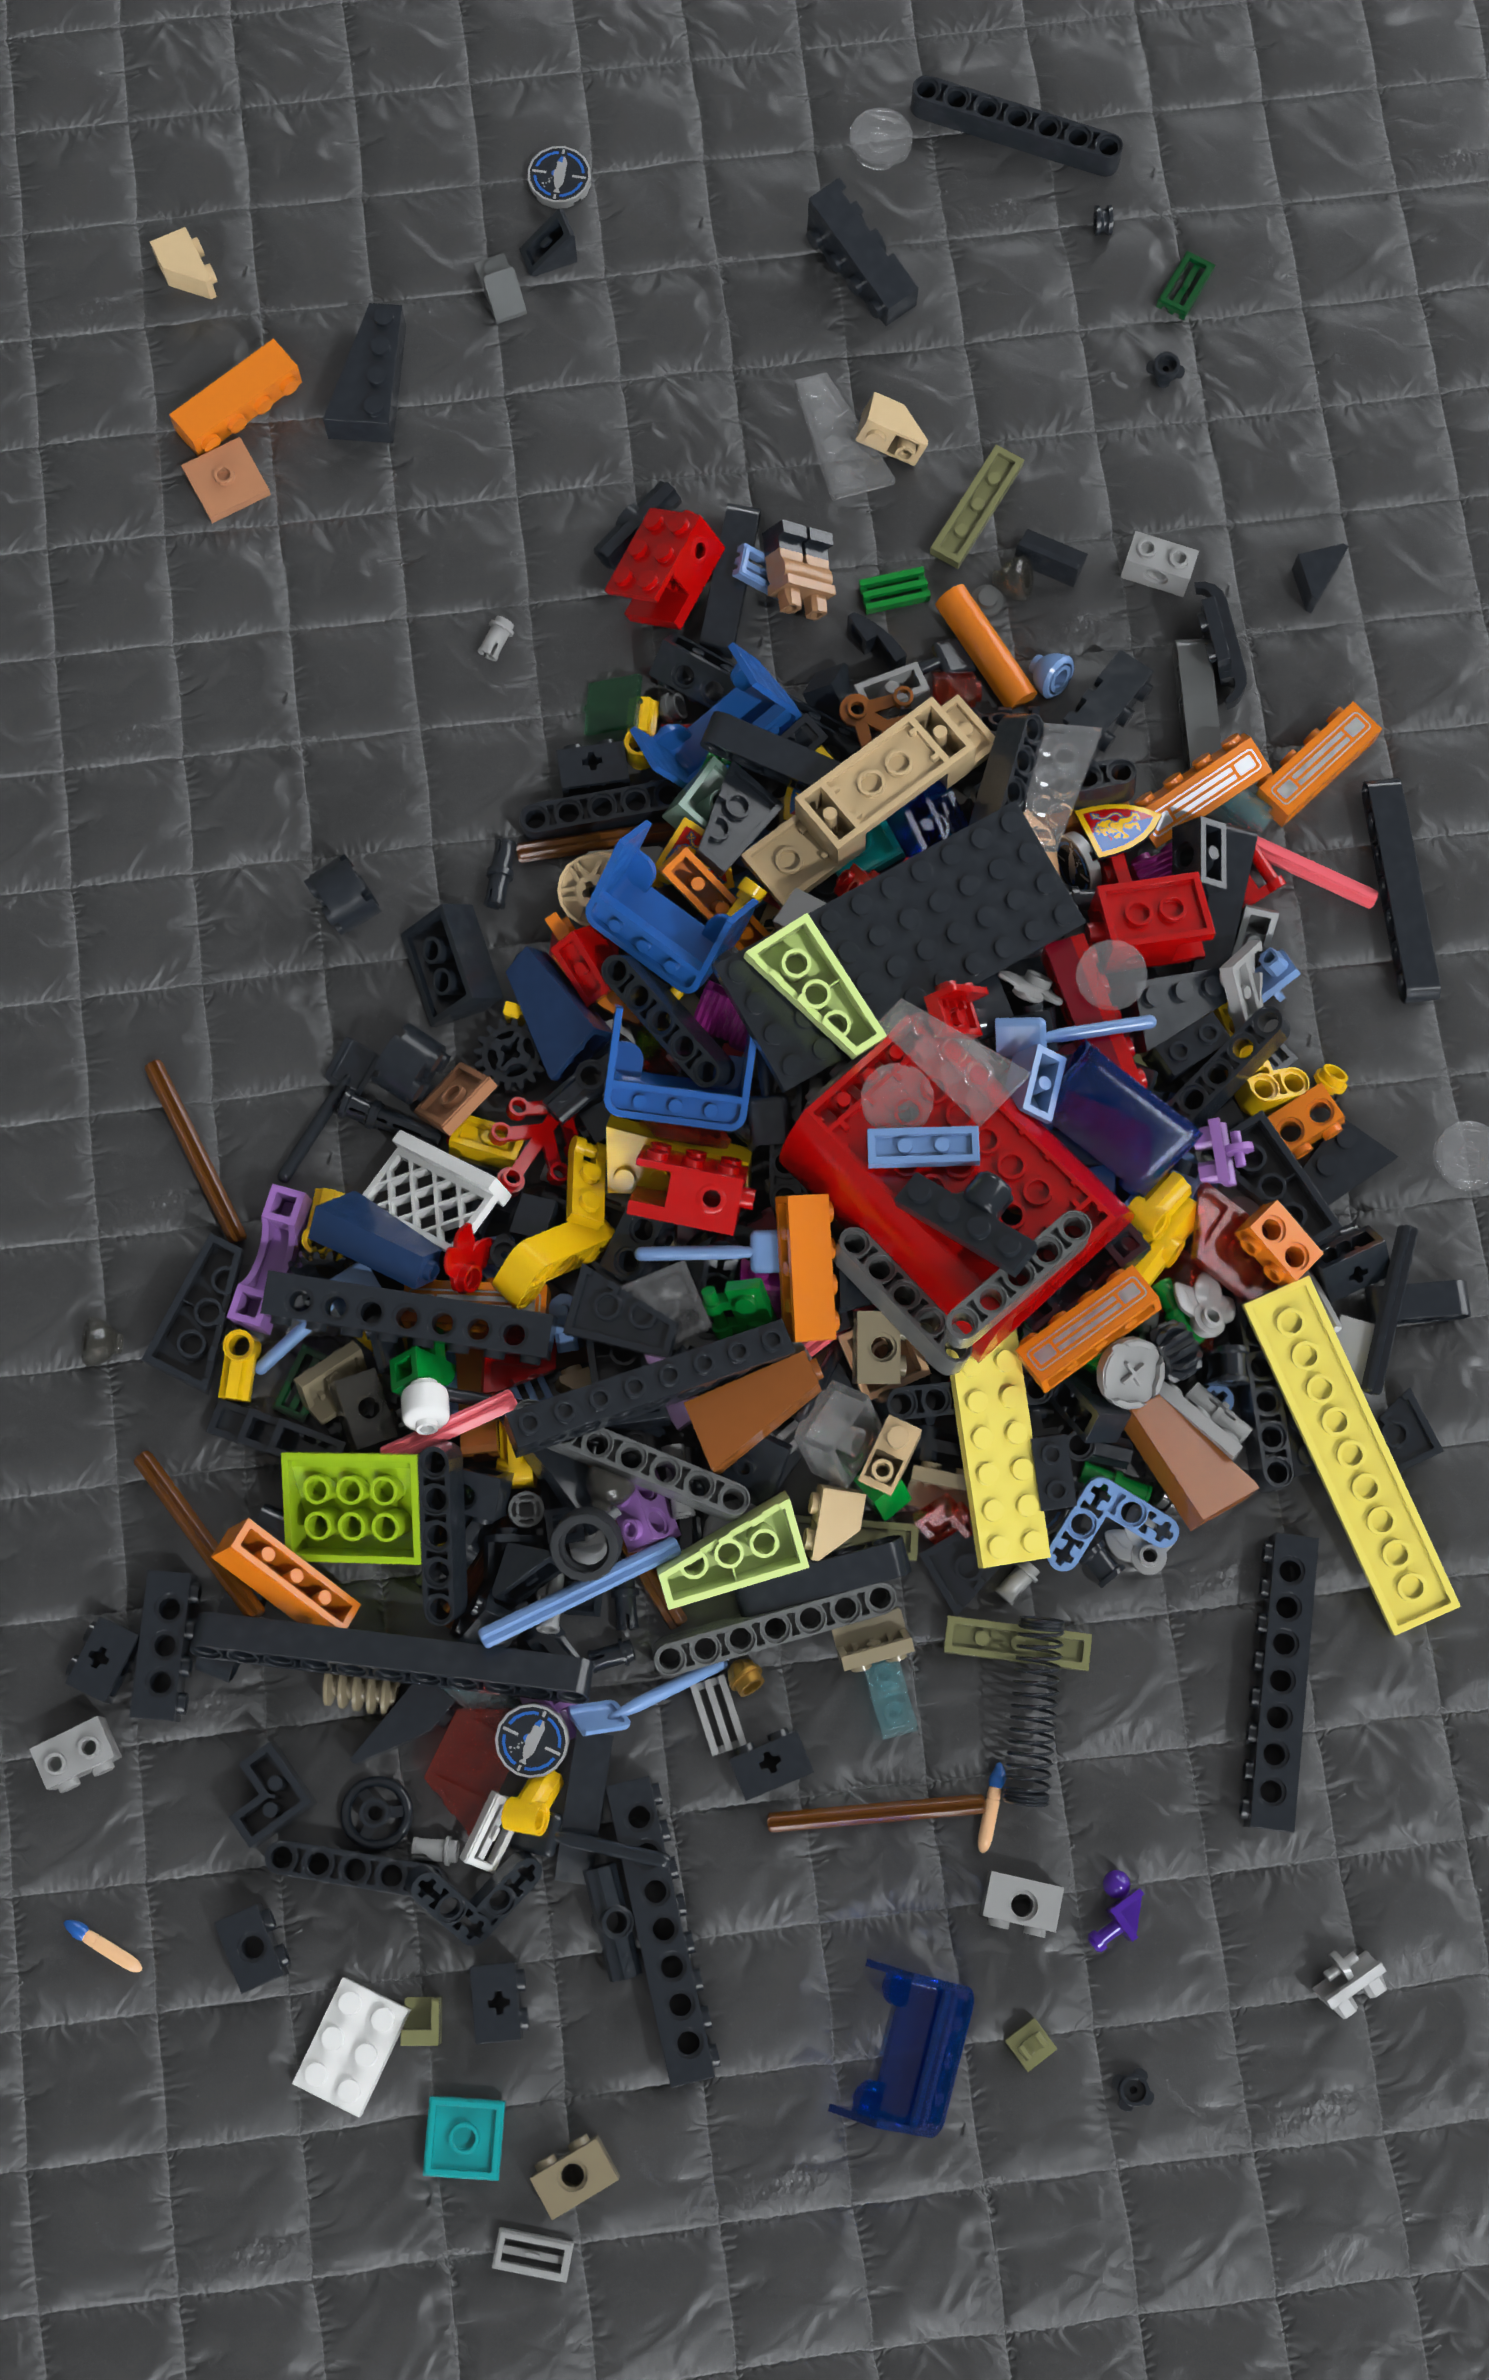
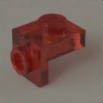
[912,1492,973,1545]

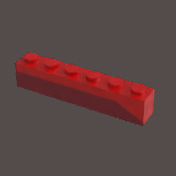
[1041,933,1160,1146]

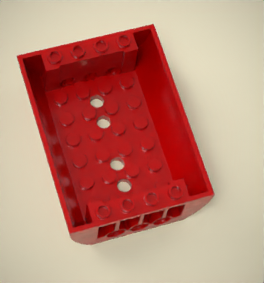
[779,1013,1134,1364]

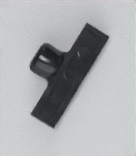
[894,1171,1038,1278]

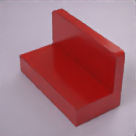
[550,925,624,1007]

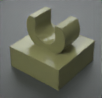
[1004,2017,1057,2072]

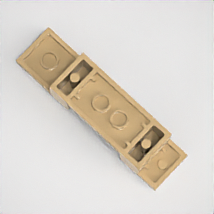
[741,694,995,908]

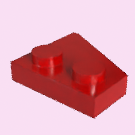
[480,1326,557,1395]

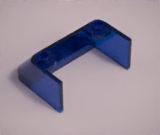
[828,1959,974,2138]

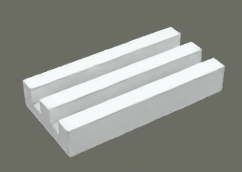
[459,1790,514,1874]

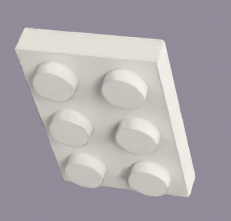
[292,1977,411,2117]

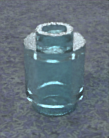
[1221,788,1274,833]

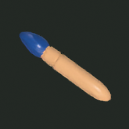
[978,1762,1006,1853]
[63,1920,142,1972]

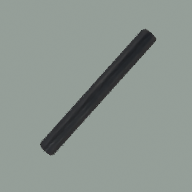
[1361,1225,1419,1395]

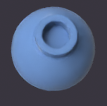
[1029,653,1074,699]

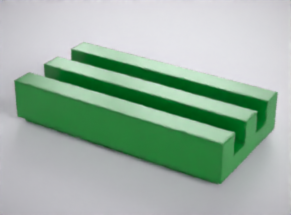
[858,566,931,615]

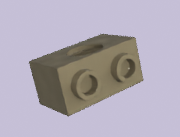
[852,1311,907,1384]
[530,2133,620,2220]

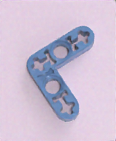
[1047,1476,1179,1572]

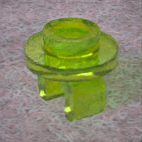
[636,1026,666,1059]

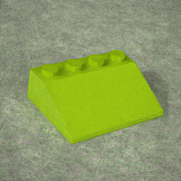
[281,1452,422,1565]

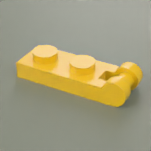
[566,1135,607,1230]

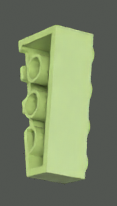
[743,913,887,1060]
[656,1490,809,1610]

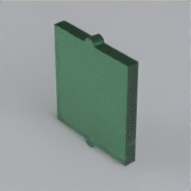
[584,673,643,736]

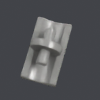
[1312,1950,1387,2019]

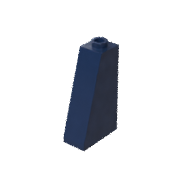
[506,946,612,1082]
[308,1191,442,1290]

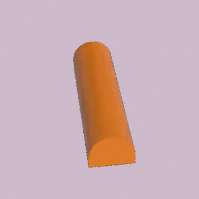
[935,584,1037,710]

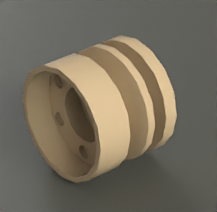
[557,850,612,926]

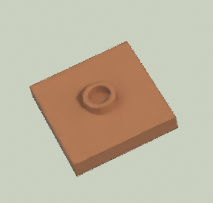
[181,437,271,523]
[414,1062,498,1136]

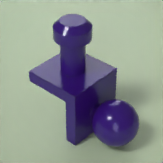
[1088,1870,1144,1953]

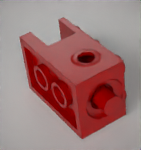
[604,508,726,630]
[1085,872,1216,974]
[626,1142,756,1236]

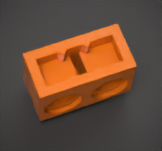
[1267,1082,1345,1160]
[1234,1200,1324,1286]

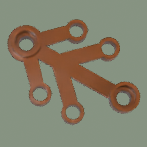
[839,686,941,748]

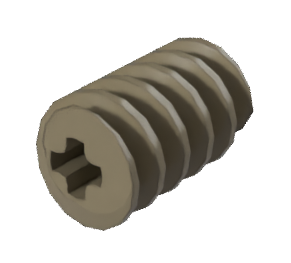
[322,1673,402,1717]

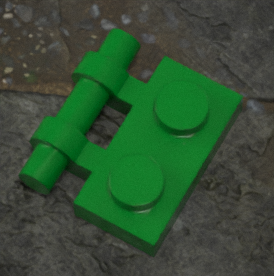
[701,1278,778,1340]

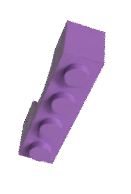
[227,1184,313,1335]

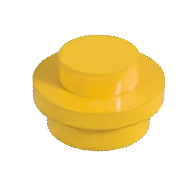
[1314,1064,1348,1095]

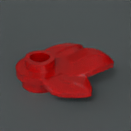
[444,1222,492,1294]

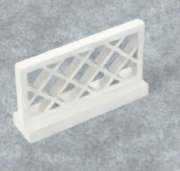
[362,1130,512,1252]

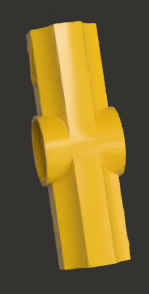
[1135,1197,1205,1286]

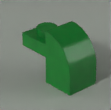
[389,1326,456,1396]

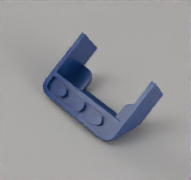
[630,642,802,788]
[585,820,759,994]
[604,1004,756,1131]

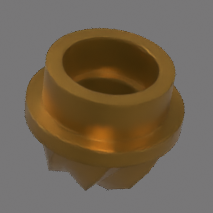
[728,1659,765,1697]

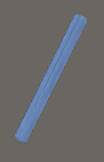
[478,1537,681,1648]

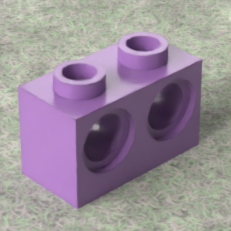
[604,1469,681,1553]

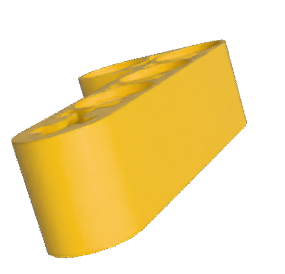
[1202,1000,1310,1116]
[492,1219,615,1310]

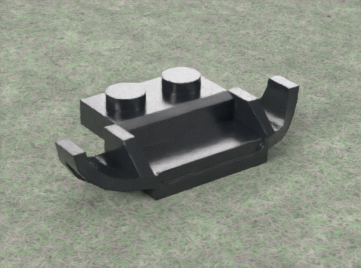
[1194,581,1247,710]

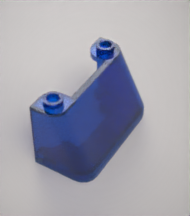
[1039,1039,1204,1196]

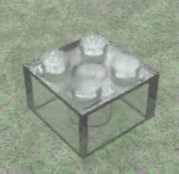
[621,1260,713,1356]
[794,1380,883,1489]

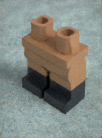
[762,519,836,620]

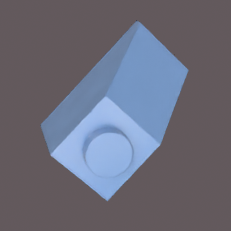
[1006,1044,1067,1124]

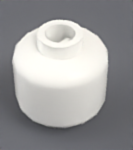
[401,1378,450,1435]

